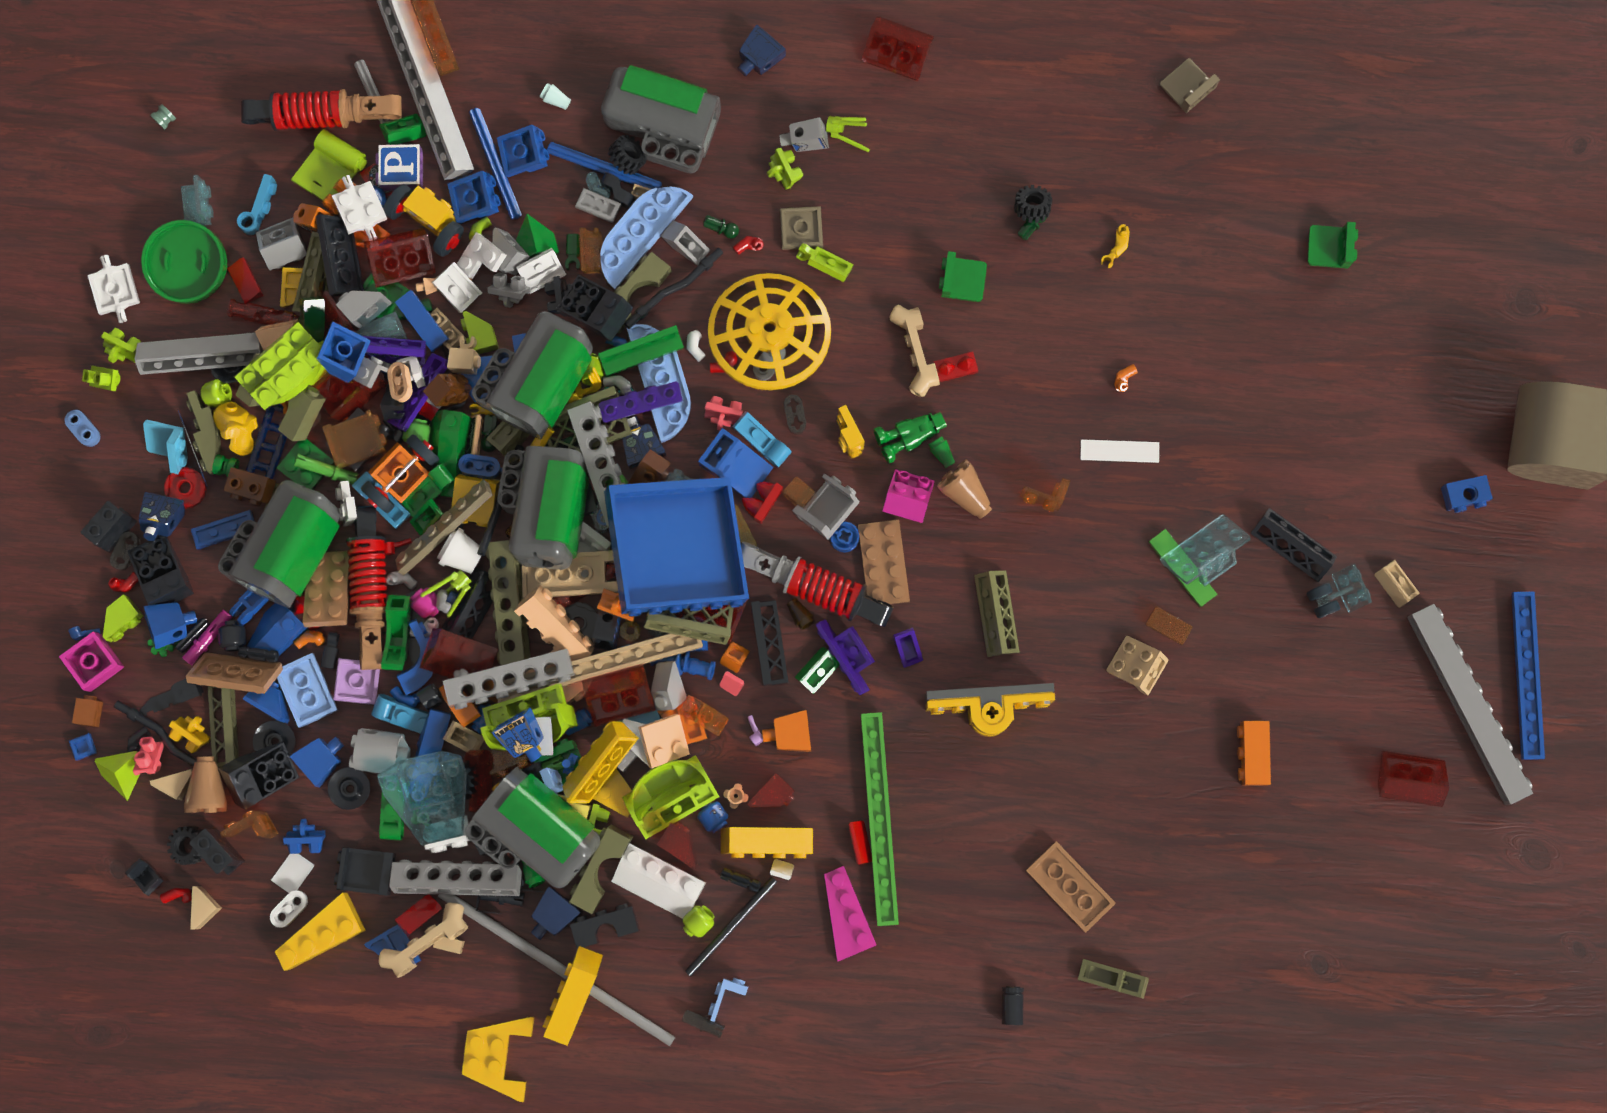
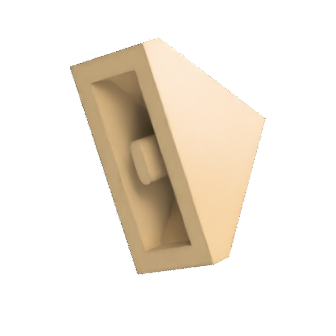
[443,721,484,756]
[150,769,192,800]
[190,886,222,929]

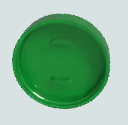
[141,220,227,304]

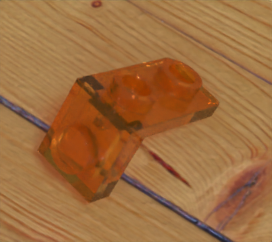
[678,695,729,736]

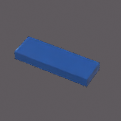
[395,290,449,352]
[191,510,255,550]

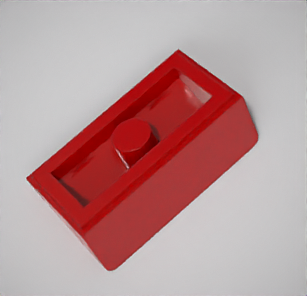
[227,257,264,305]
[848,820,872,865]
[394,894,443,937]

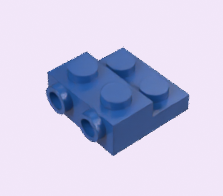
[497,125,549,177]
[448,171,501,224]

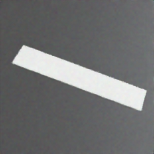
[1081,440,1159,463]

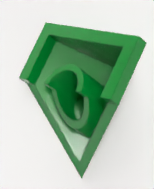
[516,214,559,260]

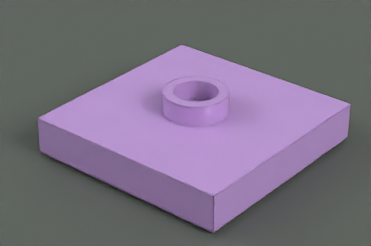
[333,658,380,705]

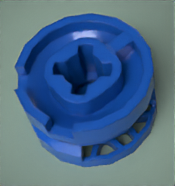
[830,522,859,553]

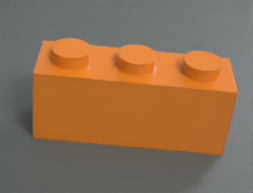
[1237,721,1271,786]

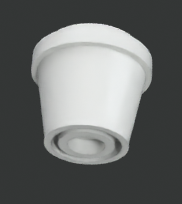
[437,528,481,574]

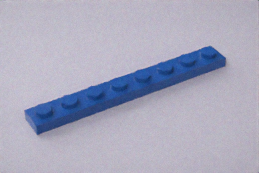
[1511,592,1545,760]

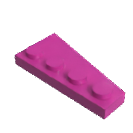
[824,866,876,962]

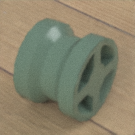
[150,104,176,130]

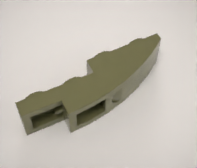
[186,390,221,475]

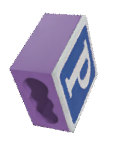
[376,144,423,191]

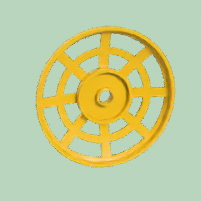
[708,273,831,390]

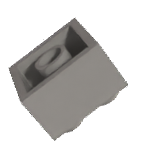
[256,217,307,270]
[336,291,392,330]

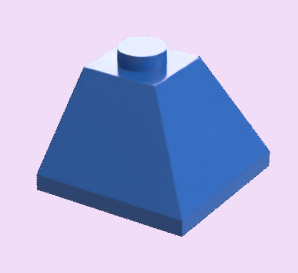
[316,322,371,383]
[243,682,290,724]

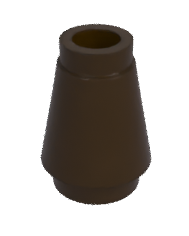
[787,598,815,630]

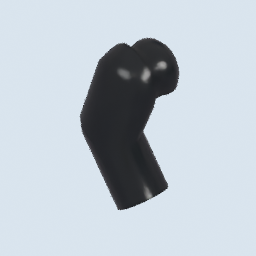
[127,726,151,752]

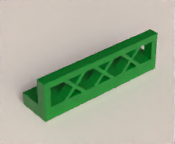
[598,325,684,376]

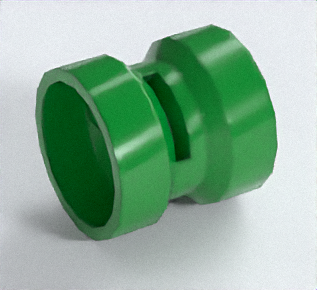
[212,454,240,477]

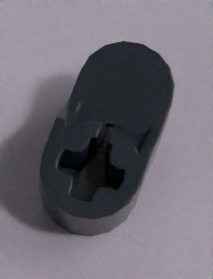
[600,172,635,208]

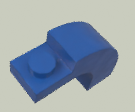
[397,619,438,695]

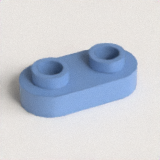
[65,410,100,447]

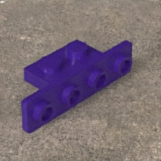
[599,381,683,423]
[816,620,875,695]

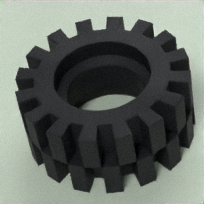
[608,135,647,175]
[1014,185,1052,223]
[167,826,203,865]

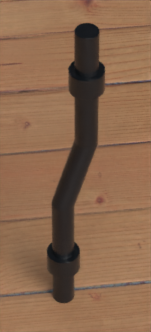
[624,248,723,329]
[114,700,220,774]

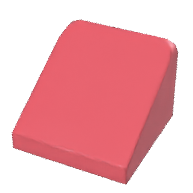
[720,671,744,696]

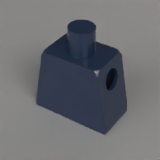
[531,887,582,940]

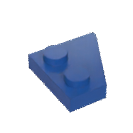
[364,925,421,963]

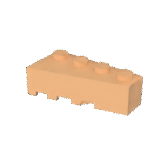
[514,585,594,661]

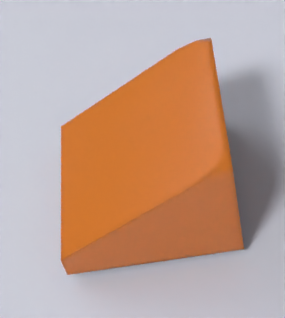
[720,641,750,673]

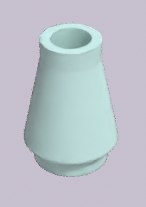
[540,83,571,110]

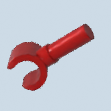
[384,538,412,555]

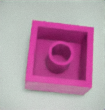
[59,631,124,692]

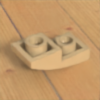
[430,308,466,350]

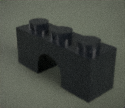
[570,903,640,949]

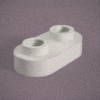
[270,891,308,928]

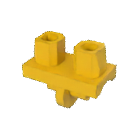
[169,716,211,753]

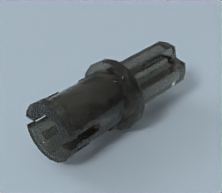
[682,1010,725,1038]

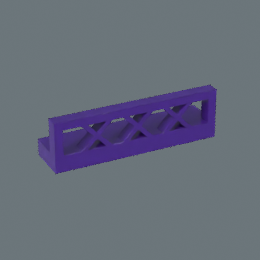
[363,336,426,366]
[387,353,448,432]

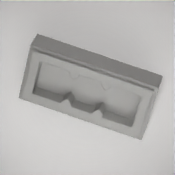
[575,188,621,223]

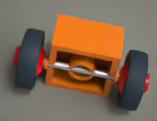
[361,434,440,514]

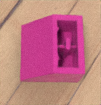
[882,469,935,523]

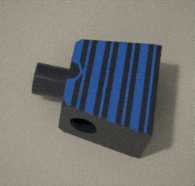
[592,609,622,651]

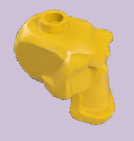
[213,402,258,456]

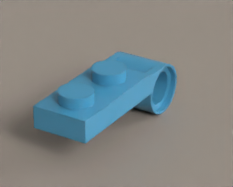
[237,174,277,235]
[732,411,792,468]
[352,471,411,529]
[371,694,429,734]

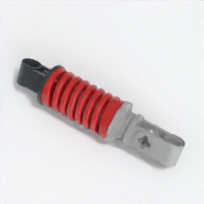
[741,542,894,627]

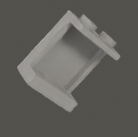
[793,473,860,540]

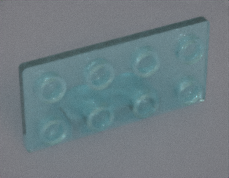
[1160,514,1250,586]

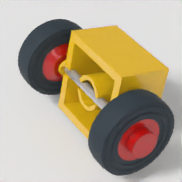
[383,184,464,257]

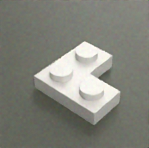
[457,232,507,279]
[335,481,357,526]

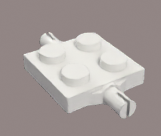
[332,175,387,241]
[88,255,140,323]

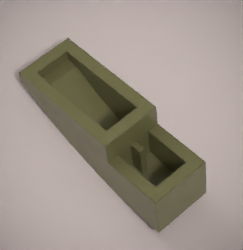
[1078,959,1149,999]

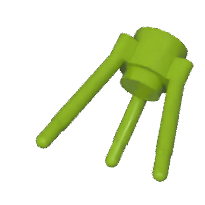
[826,116,870,152]
[420,570,472,617]

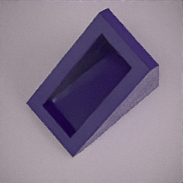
[892,628,923,668]

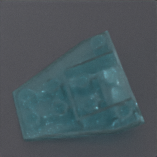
[377,751,467,846]

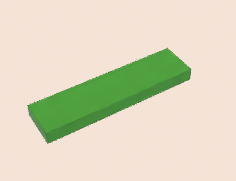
[1148,529,1217,607]

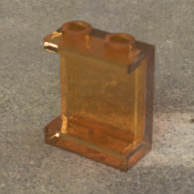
[322,410,388,469]

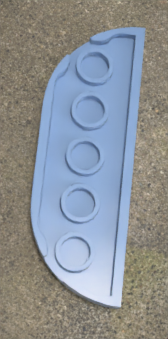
[600,186,693,290]
[627,324,691,443]

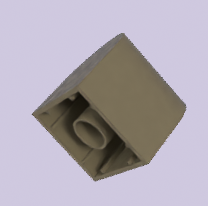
[1507,382,1607,490]

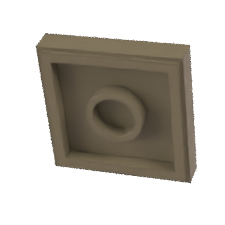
[780,206,823,250]

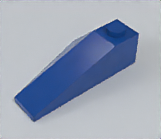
[246,603,308,656]

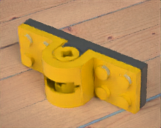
[925,683,1055,737]

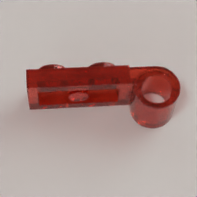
[465,749,493,812]

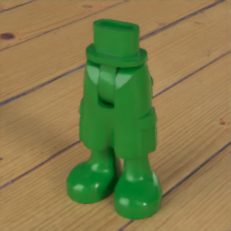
[873,412,947,464]

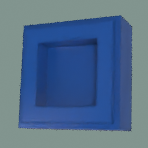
[69,733,97,761]

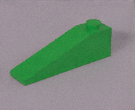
[429,410,472,498]

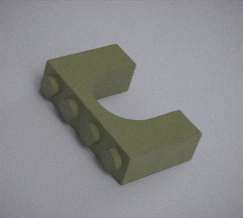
[236,353,326,441]

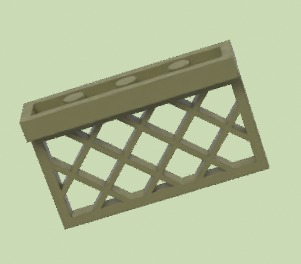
[547,386,632,454]
[644,605,734,645]

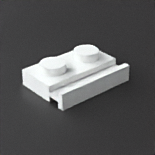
[516,248,566,294]
[432,262,482,313]

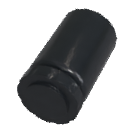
[1002,986,1024,1025]

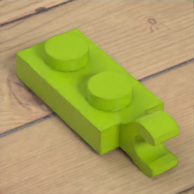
[796,243,854,282]

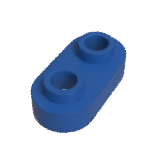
[458,454,501,479]

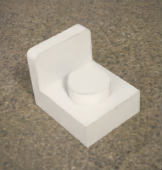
[396,356,426,388]

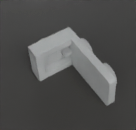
[353,356,391,388]

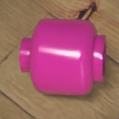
[410,588,439,618]

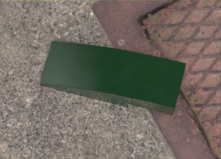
[298,297,325,349]

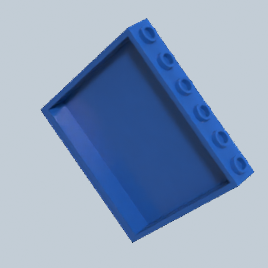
[604,477,749,616]

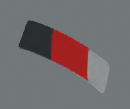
[416,398,441,425]

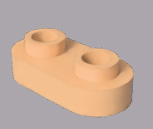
[387,362,412,402]

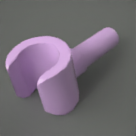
[747,715,763,746]

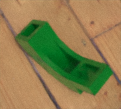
[381,595,411,670]

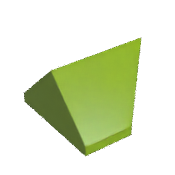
[95,751,141,801]

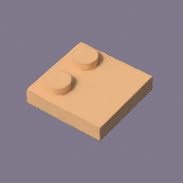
[638,714,690,768]

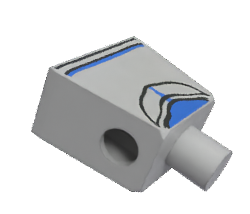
[780,117,829,152]

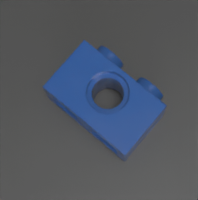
[1441,475,1493,513]

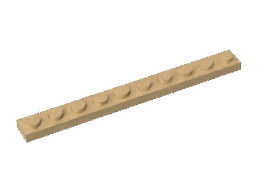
[493,634,703,703]

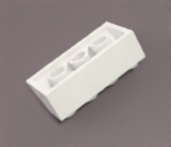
[611,843,706,919]

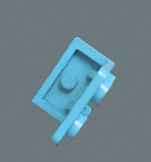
[143,420,188,474]

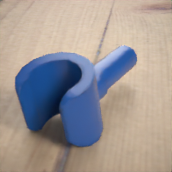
[69,626,101,641]

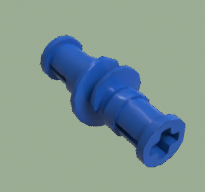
[650,651,716,680]

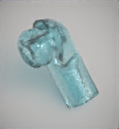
[586,172,611,198]

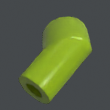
[469,216,492,241]

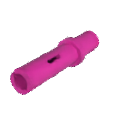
[182,609,233,665]

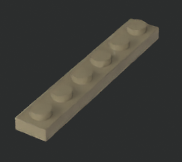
[395,479,492,576]

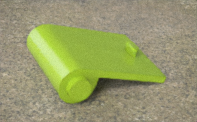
[291,129,367,201]

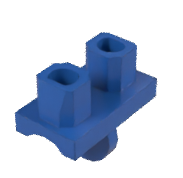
[283,819,326,854]

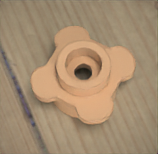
[723,784,748,809]

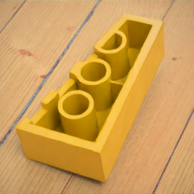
[721,827,813,858]
[275,893,366,971]
[542,946,603,1046]

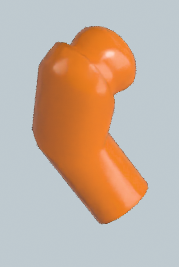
[1114,364,1138,392]
[293,630,325,649]

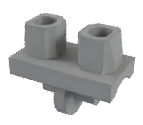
[488,272,530,308]

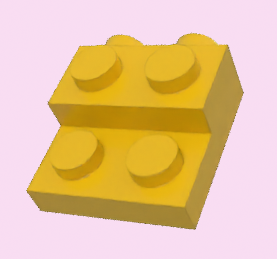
[836,405,865,458]

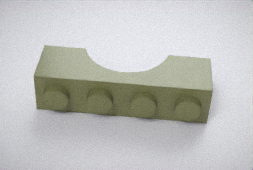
[614,252,672,334]
[569,824,633,914]

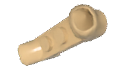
[889,305,940,397]
[379,902,468,978]

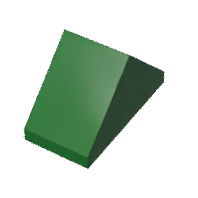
[410,498,443,536]

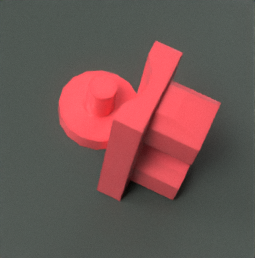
[704,396,743,431]
[133,737,164,775]

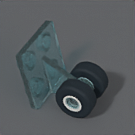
[1306,564,1372,618]

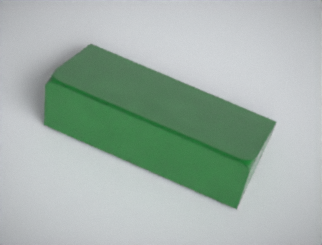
[380,114,426,145]
[795,647,840,694]

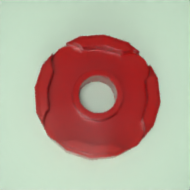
[164,467,207,509]

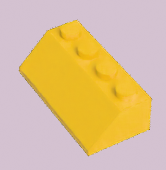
[562,721,639,803]

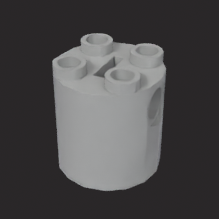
[349,728,411,776]

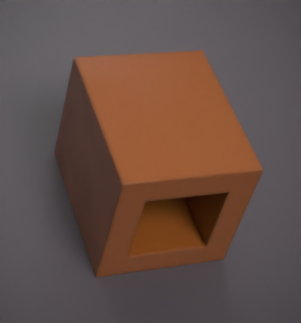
[72,695,103,727]

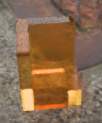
[783,477,815,508]

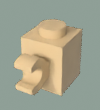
[447,336,481,375]

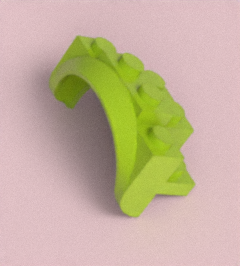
[234,321,321,410]
[480,683,578,751]
[622,755,719,839]

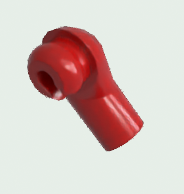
[733,236,764,255]
[710,351,738,373]
[108,571,138,592]
[160,888,192,904]

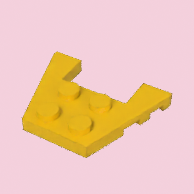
[462,1017,534,1102]

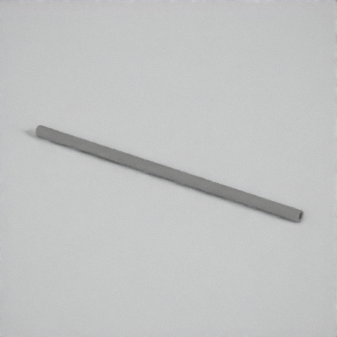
[438,894,675,1046]

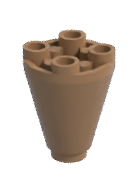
[937,459,992,519]
[184,756,227,813]

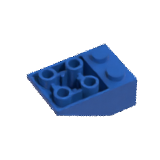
[698,428,773,498]

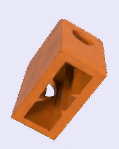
[762,710,811,752]

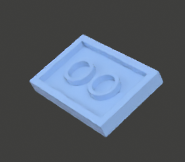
[277,653,338,728]

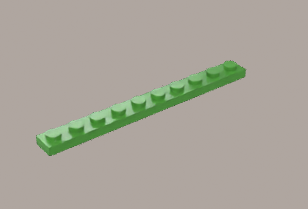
[861,712,899,926]

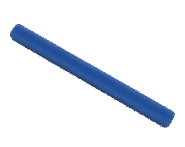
[469,108,522,220]
[547,142,662,189]

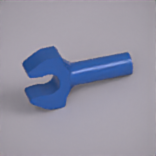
[562,753,579,775]

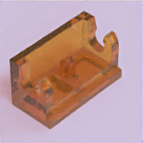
[579,228,603,274]

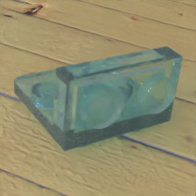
[181,175,213,226]

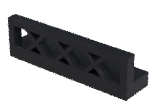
[1251,508,1337,582]
[436,567,503,655]
[751,600,789,687]

